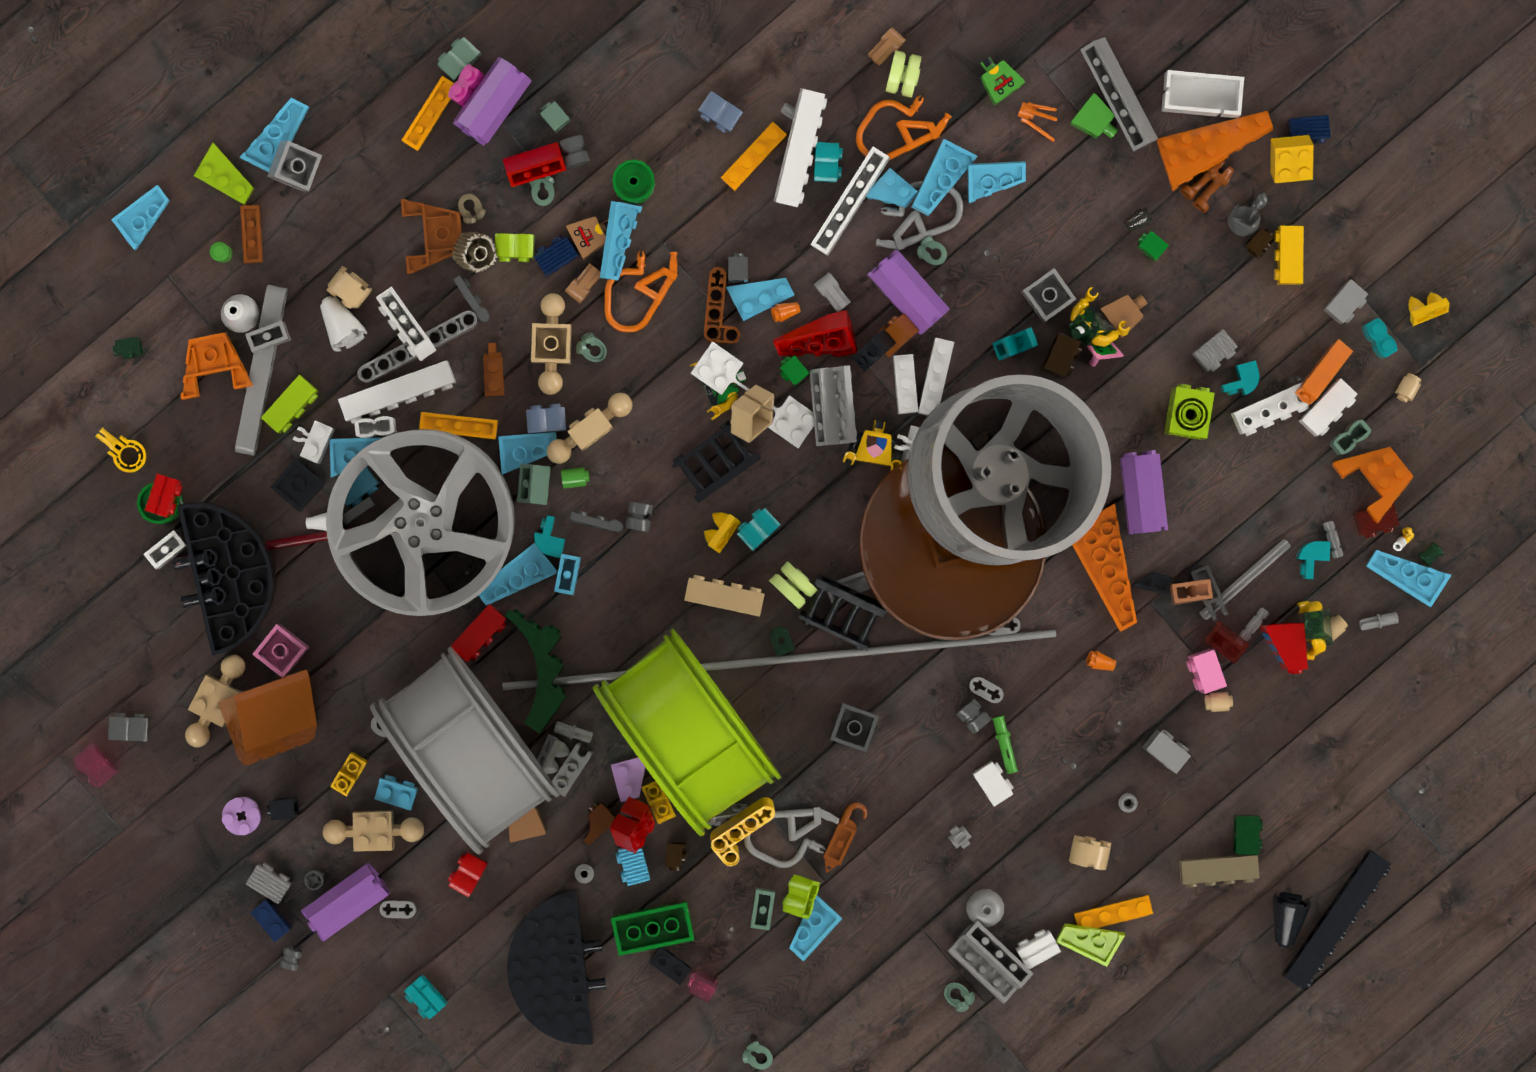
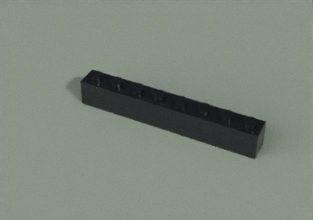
[1282,849,1391,990]

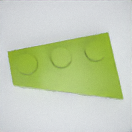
[194,143,254,205]
[1056,924,1125,967]

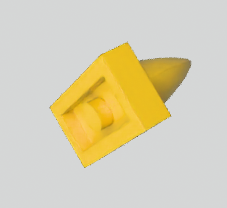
[1408,292,1449,326]
[704,512,741,553]

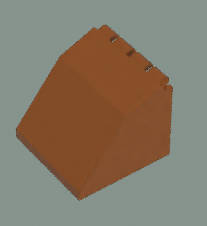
[218,669,317,766]

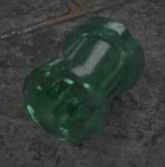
[1418,542,1444,567]

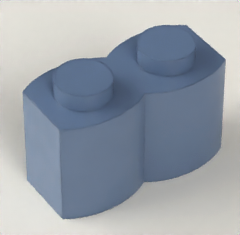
[698,91,743,133]
[526,404,566,434]

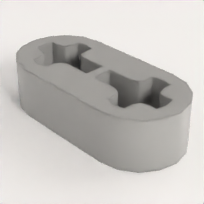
[343,497,375,525]
[989,617,1021,636]
[969,677,1004,703]
[380,900,417,919]

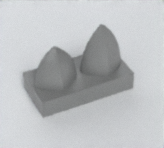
[537,734,570,774]

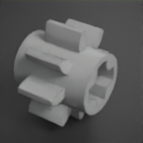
[948,825,971,849]

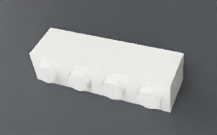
[917,338,954,416]

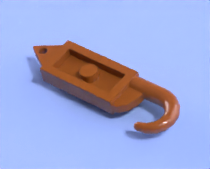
[823,802,867,873]

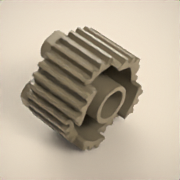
[452,231,498,273]

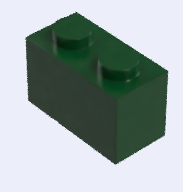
[1233,814,1263,855]

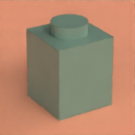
[540,101,570,133]

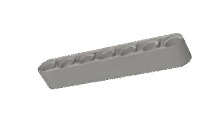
[358,311,478,383]

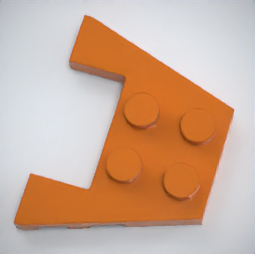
[181,332,253,400]
[1332,447,1413,523]

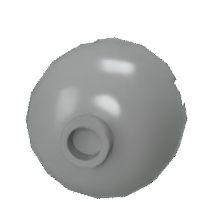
[966,889,1004,927]

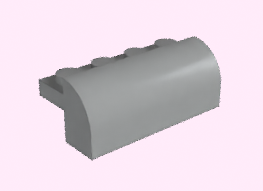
[809,365,857,446]
[947,921,1033,1004]

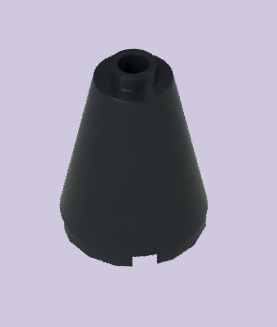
[1273,892,1311,948]

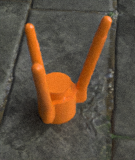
[1018,102,1057,142]

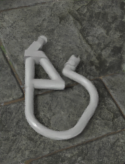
[876,181,963,251]
[744,807,840,868]

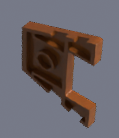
[401,199,462,274]

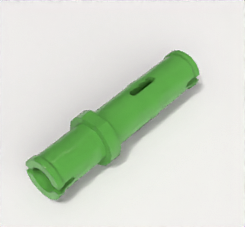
[992,715,1018,774]

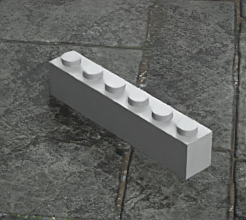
[1080,37,1158,152]

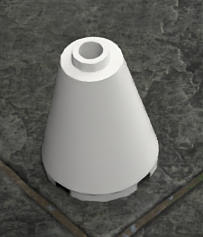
[221,294,260,333]
[320,296,367,352]

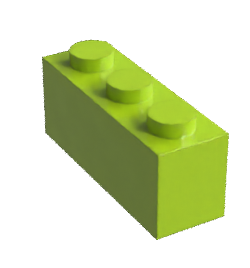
[261,375,319,434]

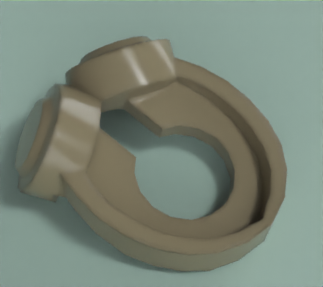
[458,194,486,224]

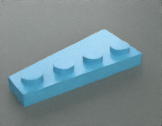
[239,98,309,172]
[911,139,978,216]
[600,201,643,280]
[478,543,558,605]

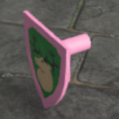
[1084,326,1124,366]

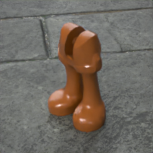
[1180,160,1234,213]

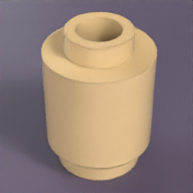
[1395,373,1421,403]
[1319,615,1348,642]
[1204,692,1233,712]

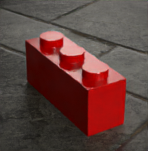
[503,142,566,188]
[451,604,507,662]

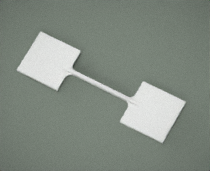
[691,341,814,448]

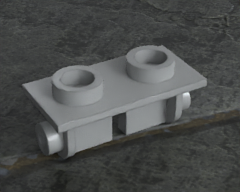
[710,803,748,827]

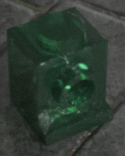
[113,337,144,359]
[769,626,795,657]

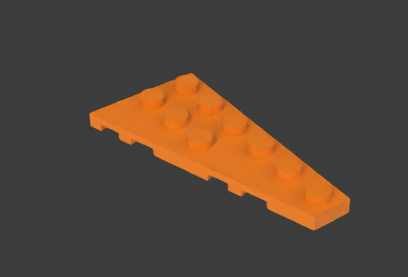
[1156,111,1273,191]
[1072,503,1137,632]

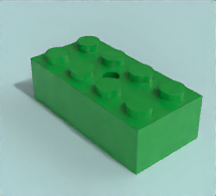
[611,900,695,956]

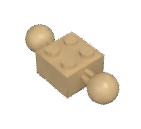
[531,293,572,395]
[547,393,633,464]
[185,654,246,747]
[323,810,424,852]

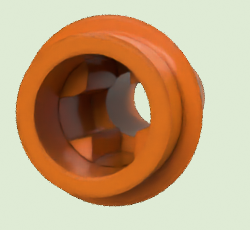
[771,302,801,323]
[1086,650,1116,671]

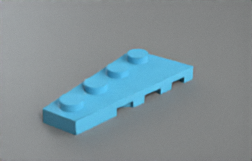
[1365,550,1451,607]

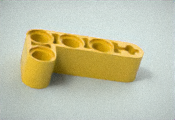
[710,797,775,866]

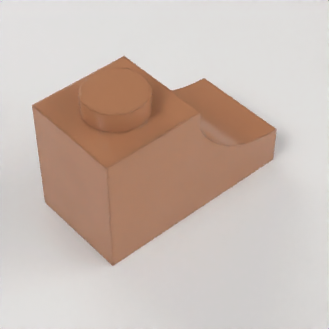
[1170,579,1213,605]

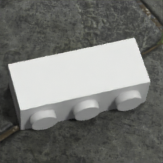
[893,354,918,414]
[1298,378,1357,436]

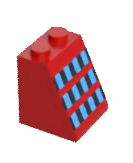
[1260,622,1308,674]

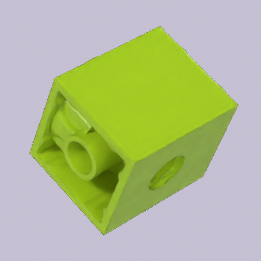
[1164,384,1215,440]

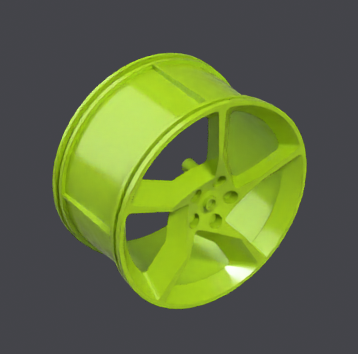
[593,628,782,836]

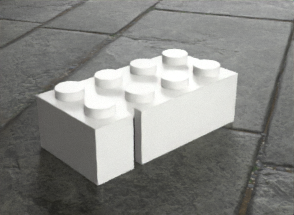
[1161,70,1244,118]

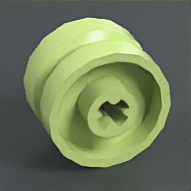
[885,50,922,98]
[769,561,817,609]

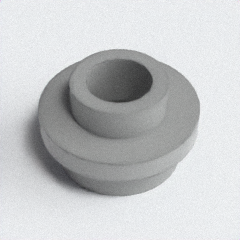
[1118,793,1138,813]
[575,864,594,883]

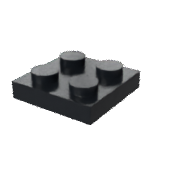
[270,458,326,513]

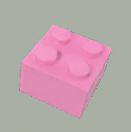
[253,623,310,678]
[1186,649,1227,694]

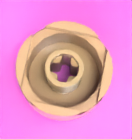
[327,266,372,309]
[1069,835,1111,870]

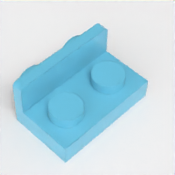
[374,775,418,811]

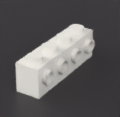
[376,286,436,361]
[1231,383,1312,436]

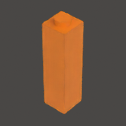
[1295,339,1353,405]

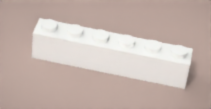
[773,88,827,207]
[811,147,890,256]
[338,360,456,424]

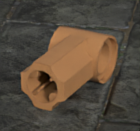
[868,27,906,66]
[565,263,600,304]

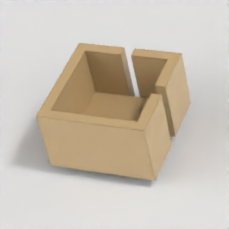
[731,385,774,443]

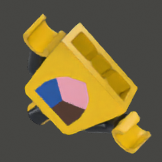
[843,420,902,471]

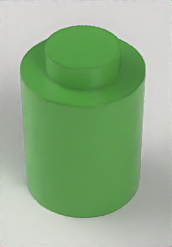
[210,242,233,263]
[561,467,590,489]

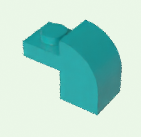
[992,327,1038,361]
[1220,360,1259,396]
[534,515,566,558]
[1296,541,1331,579]

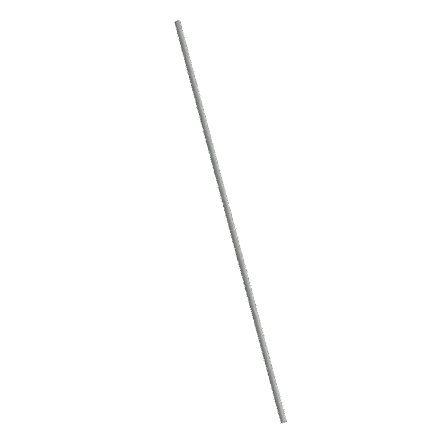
[502,630,1056,690]

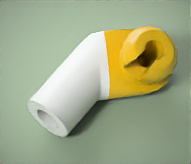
[1393,527,1414,551]

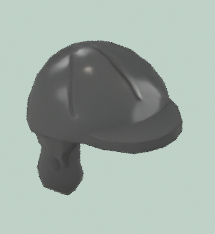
[1227,192,1268,236]

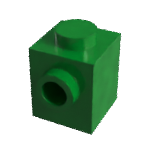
[779,355,809,386]

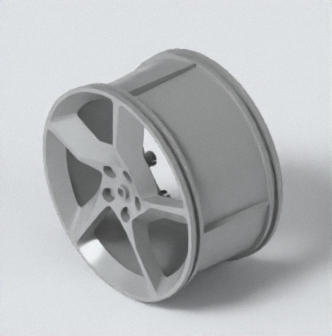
[907,375,1111,565]
[326,429,515,616]
[369,646,560,855]

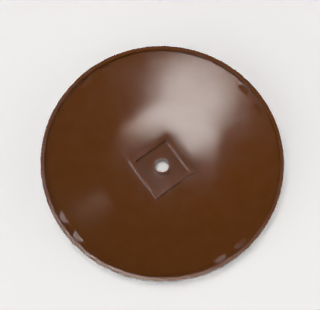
[859,448,1046,640]

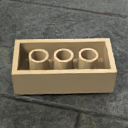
[684,575,765,617]

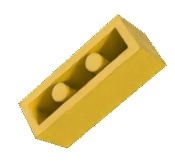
[1274,226,1304,285]

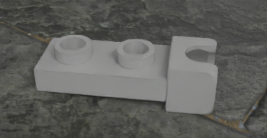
[552,742,594,797]

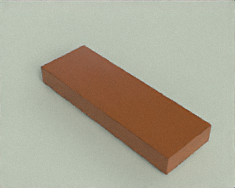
[240,205,263,264]

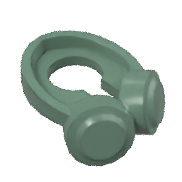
[529,176,555,206]
[917,236,947,265]
[576,333,607,362]
[944,983,975,1012]
[742,1041,773,1070]

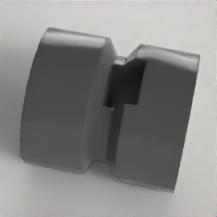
[559,135,590,169]
[625,501,653,532]
[956,698,992,734]

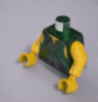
[1069,287,1130,347]
[1297,601,1333,660]

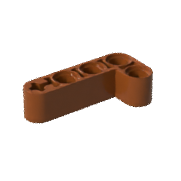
[704,267,740,345]

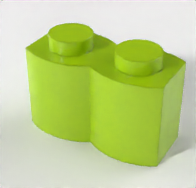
[495,234,535,262]
[783,874,820,919]

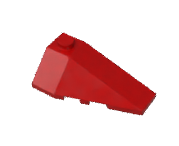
[773,310,858,357]

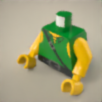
[690,362,747,420]

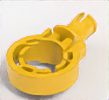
[95,428,147,473]

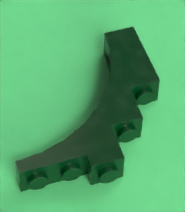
[505,609,567,734]

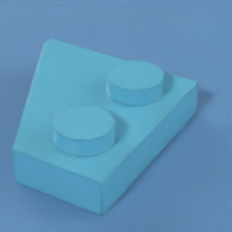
[866,168,918,208]

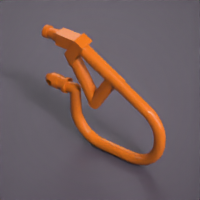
[856,95,952,160]
[604,251,678,333]

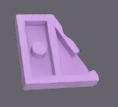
[611,757,645,802]

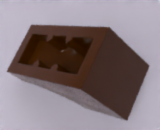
[583,802,616,846]

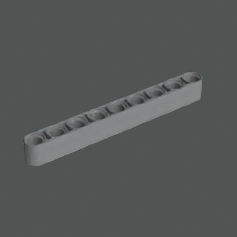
[235,285,288,456]

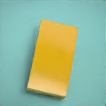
[330,752,368,797]
[641,781,676,824]

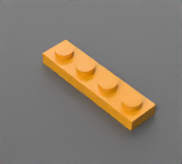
[401,76,454,151]
[721,122,787,191]
[419,412,498,440]
[1074,895,1153,928]

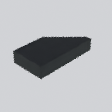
[1133,572,1172,596]

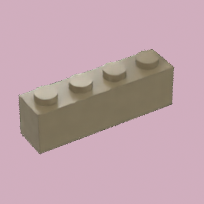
[1179,855,1260,887]

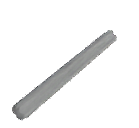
[1200,539,1291,620]

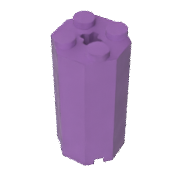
[453,57,532,146]
[867,249,950,335]
[1120,450,1168,534]
[301,862,390,942]

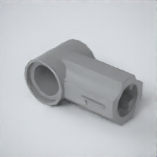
[814,272,851,312]

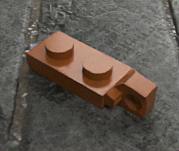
[483,343,505,397]

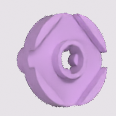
[222,797,261,835]

